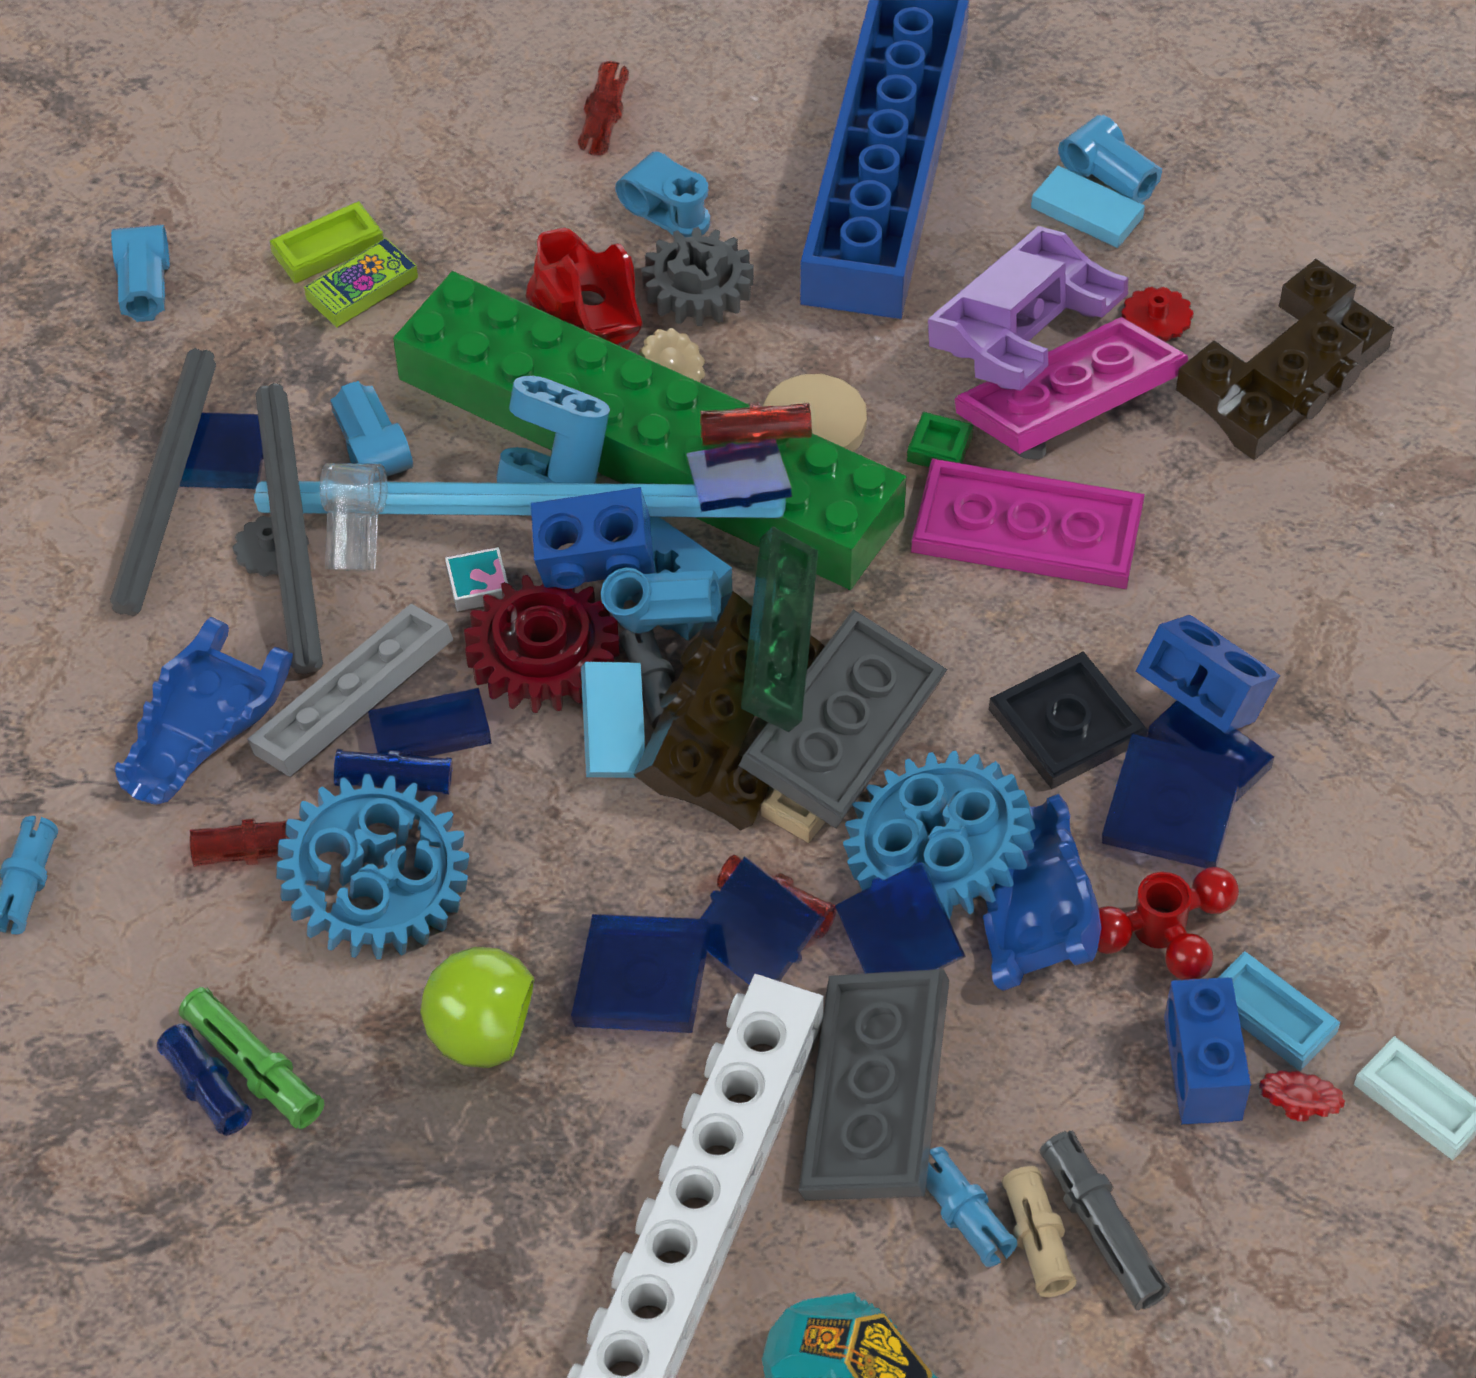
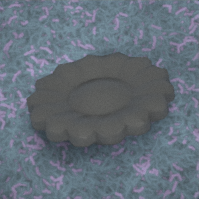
[233,516,309,577]

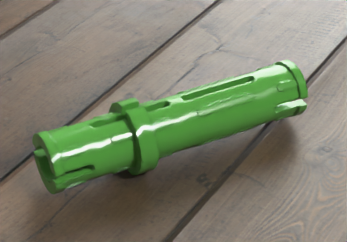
[178,987,325,1129]

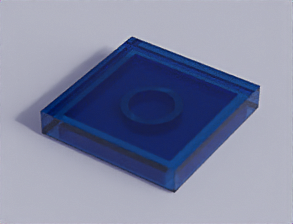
[1102,734,1245,868]
[571,914,711,1033]

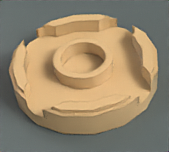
[762,374,867,452]

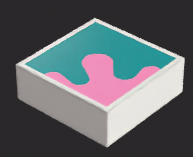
[445,547,508,612]

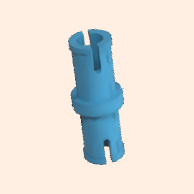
[0,816,59,935]
[926,1147,1018,1267]

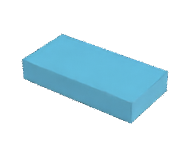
[1031,166,1145,248]
[581,662,645,778]
[1218,951,1340,1071]

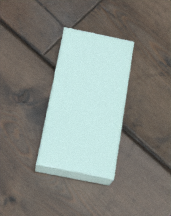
[1354,1036,1476,1161]

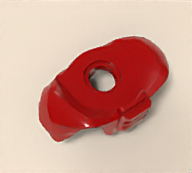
[525,227,642,350]

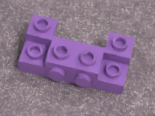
[928,226,1128,391]

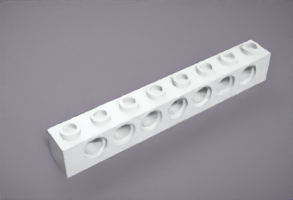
[567,974,823,1378]

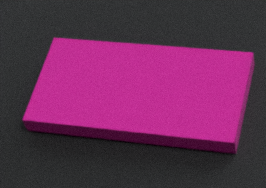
[954,317,1188,454]
[911,459,1145,589]

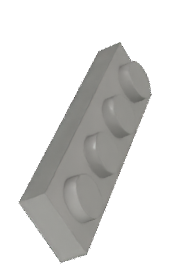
[247,604,453,777]

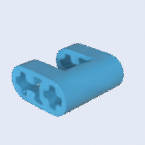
[496,376,610,483]

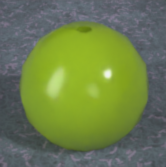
[420,947,534,1068]

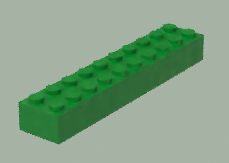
[393,271,907,591]

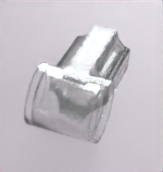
[320,463,388,572]

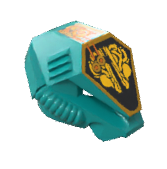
[762,1292,938,1378]

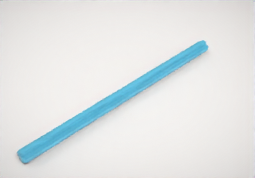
[254,481,786,518]

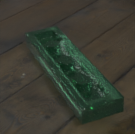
[741,526,818,732]

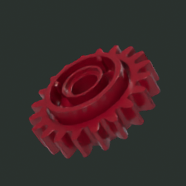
[464,575,620,713]

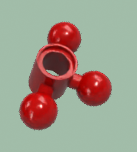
[1097,867,1239,980]

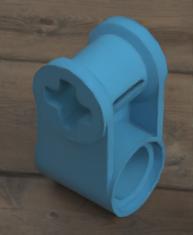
[615,151,711,237]

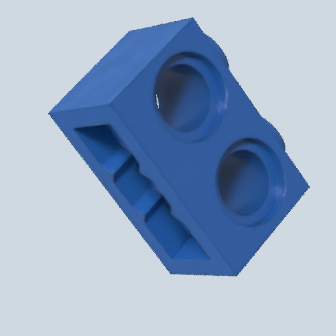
[531,487,655,589]
[1135,615,1280,734]
[1164,977,1251,1125]

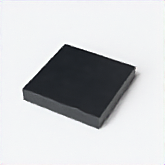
[989,651,1148,789]

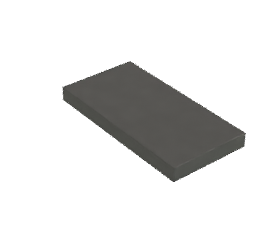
[739,609,948,829]
[799,969,950,1201]

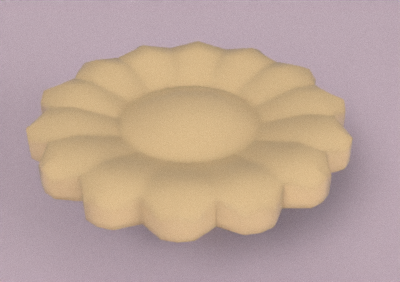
[639,328,705,382]

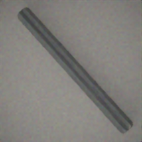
[110,348,216,616]
[255,383,323,675]

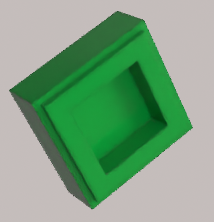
[907,412,974,468]

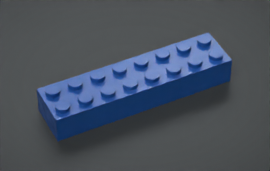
[800,0,969,319]

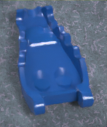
[115,617,293,805]
[983,794,1101,991]

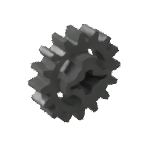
[642,227,754,326]

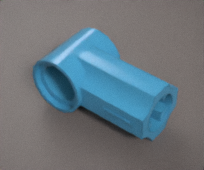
[1058,115,1162,204]
[111,224,170,322]
[330,381,413,482]
[601,567,721,633]

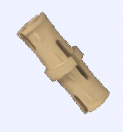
[1002,1166,1077,1297]

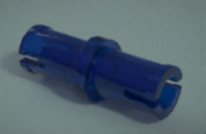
[333,748,453,795]
[156,1023,252,1136]

